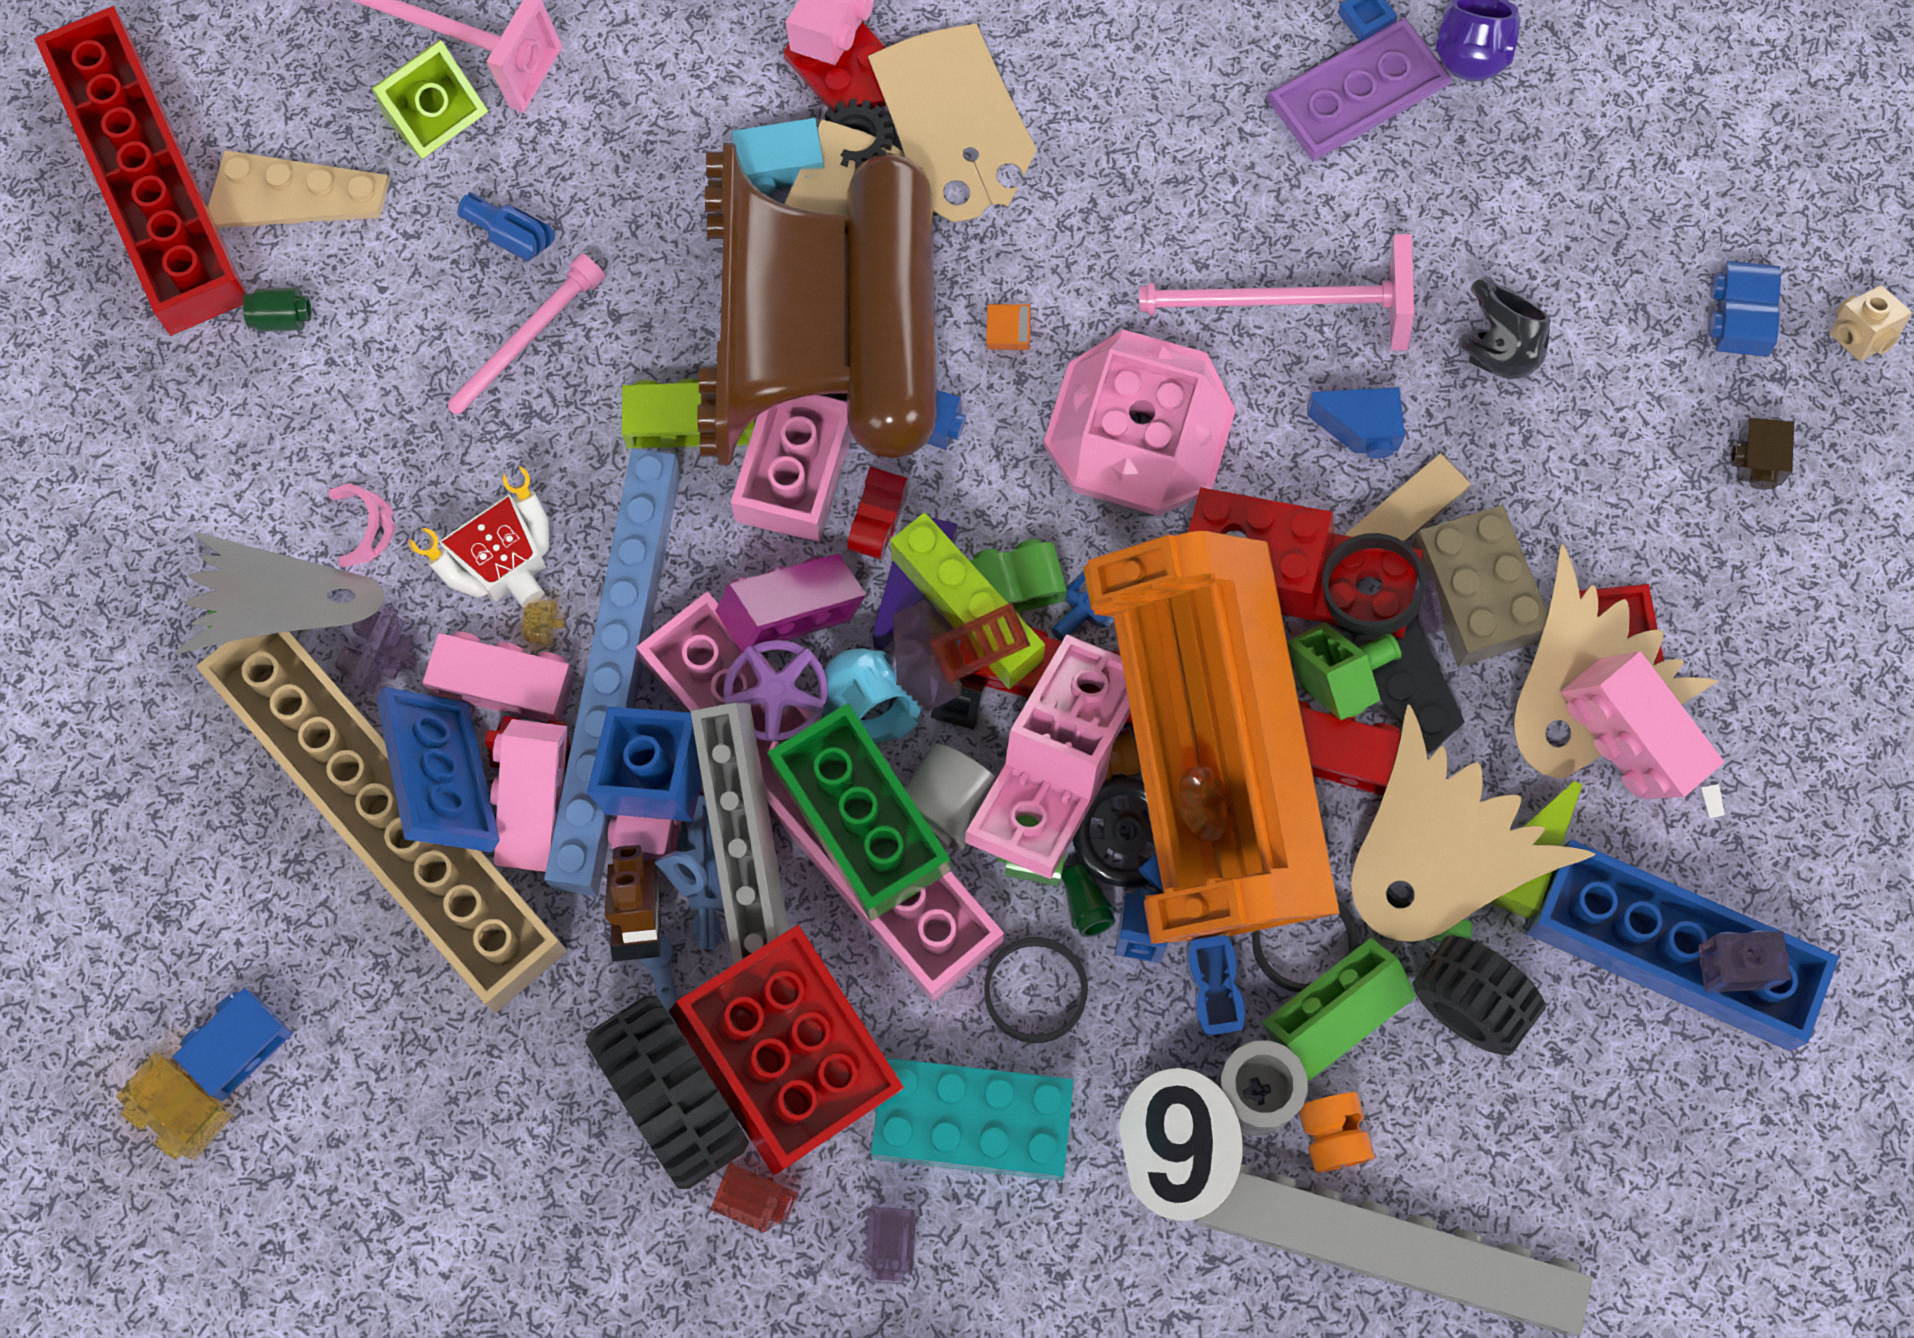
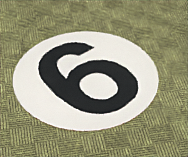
[1119,1068,1243,1221]

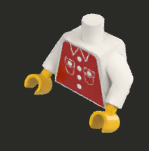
[408,465,549,608]

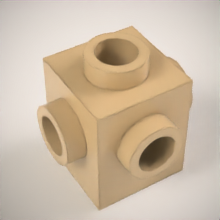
[1829,285,1913,361]

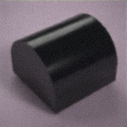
[930,672,986,730]

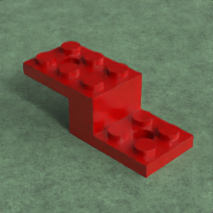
[1188,487,1423,639]

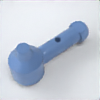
[640,935,679,1029]

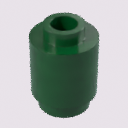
[243,287,312,332]

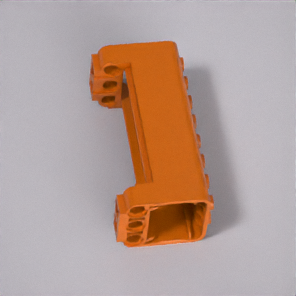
[1083,531,1340,944]

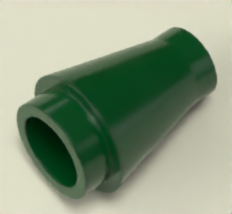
[1061,864,1115,937]

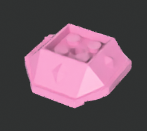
[1043,329,1236,516]

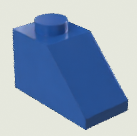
[1307,387,1405,459]
[1114,889,1168,963]

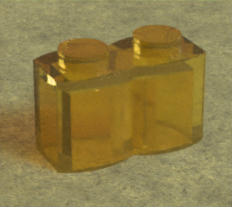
[115,1051,234,1160]

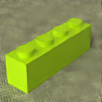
[890,512,1045,689]

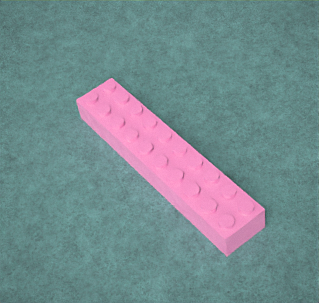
[636,591,1004,1003]

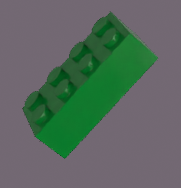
[767,703,951,922]

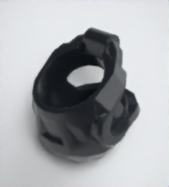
[1458,276,1551,380]

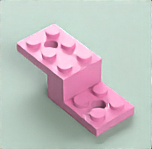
[965,634,1131,879]

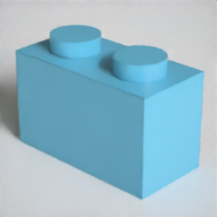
[732,118,824,195]

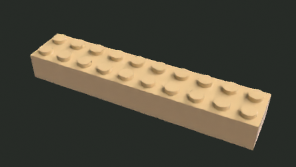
[195,632,568,1014]

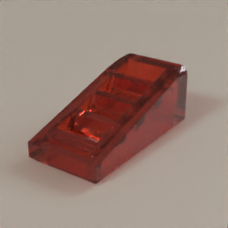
[930,603,1031,683]

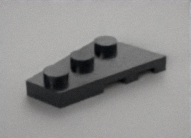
[1351,617,1465,754]

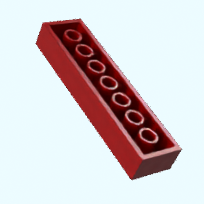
[34,6,247,336]

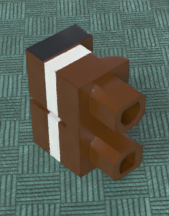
[604,845,662,962]

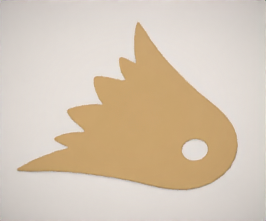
[1514,544,1720,778]
[1351,704,1595,942]

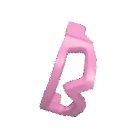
[328,483,395,567]

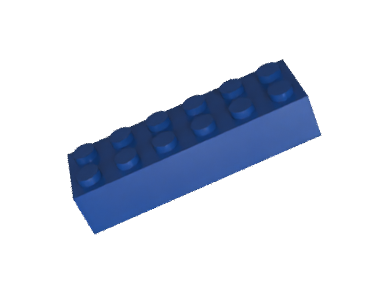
[1525,839,1839,1051]

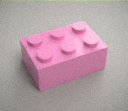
[730,395,852,543]
[1560,651,1724,799]

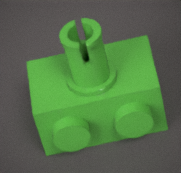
[1287,622,1401,720]

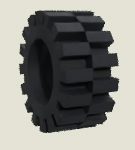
[818,99,894,169]

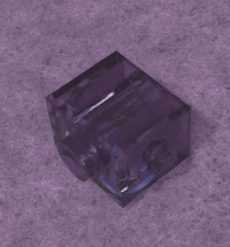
[1698,930,1791,993]

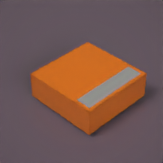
[986,304,1031,350]

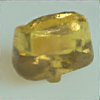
[521,599,565,647]

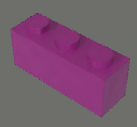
[715,553,866,653]

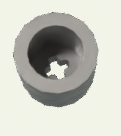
[904,743,997,850]
[1215,1040,1308,1136]

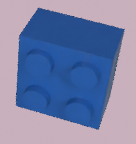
[587,706,702,822]

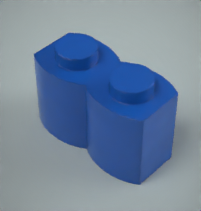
[1709,261,1781,357]
[1187,935,1245,1036]

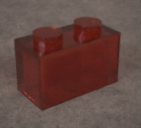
[710,1157,799,1233]

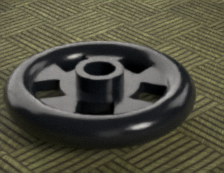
[1072,778,1155,887]

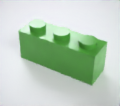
[1261,938,1416,1082]

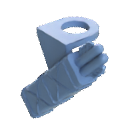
[655,795,724,951]

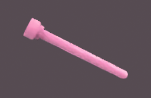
[448,253,606,414]

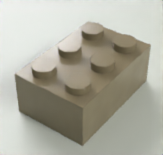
[1411,505,1548,667]

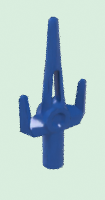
[1051,571,1114,641]

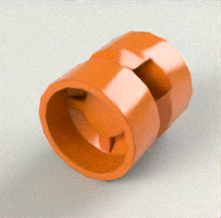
[1298,1092,1376,1173]

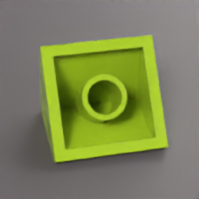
[371,40,489,159]

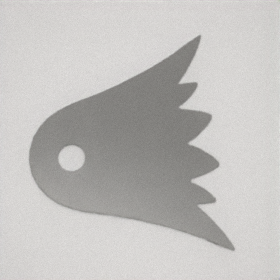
[175,531,385,654]

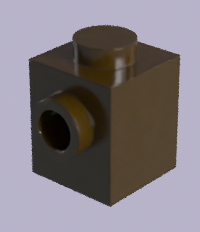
[1730,418,1795,490]

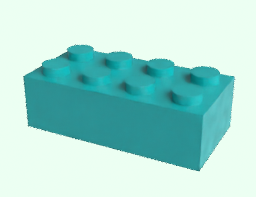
[871,1058,1074,1181]

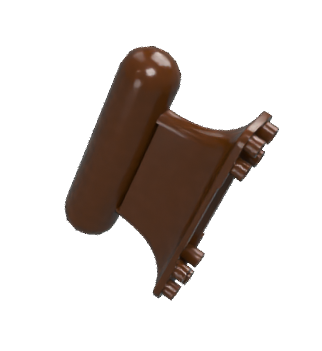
[697,143,937,466]

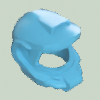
[818,648,921,744]

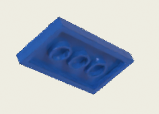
[376,687,500,852]

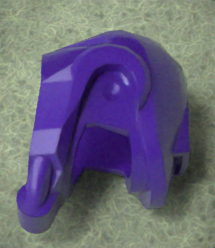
[1435,0,1521,82]

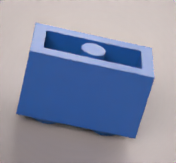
[172,988,293,1101]

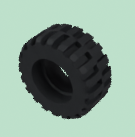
[585,996,749,1189]

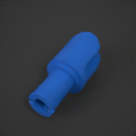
[457,192,555,262]

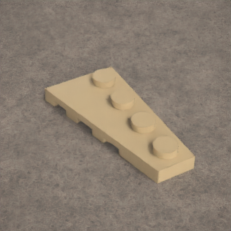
[208,150,390,229]

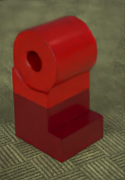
[847,467,908,560]

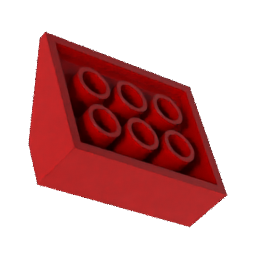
[668,924,904,1176]

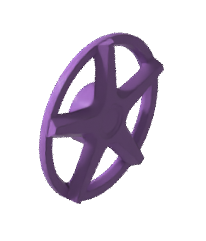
[724,640,828,741]

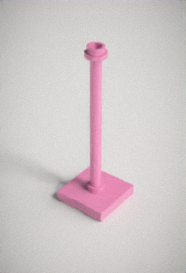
[350,0,562,113]
[1139,234,1414,351]

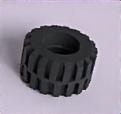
[1412,935,1546,1056]

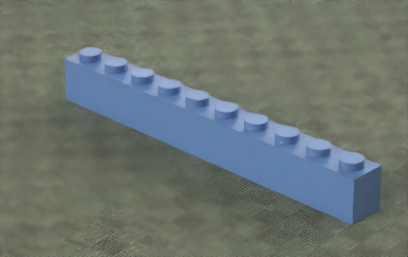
[544,448,681,897]

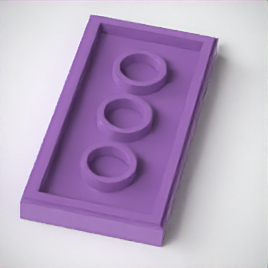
[1266,17,1452,162]

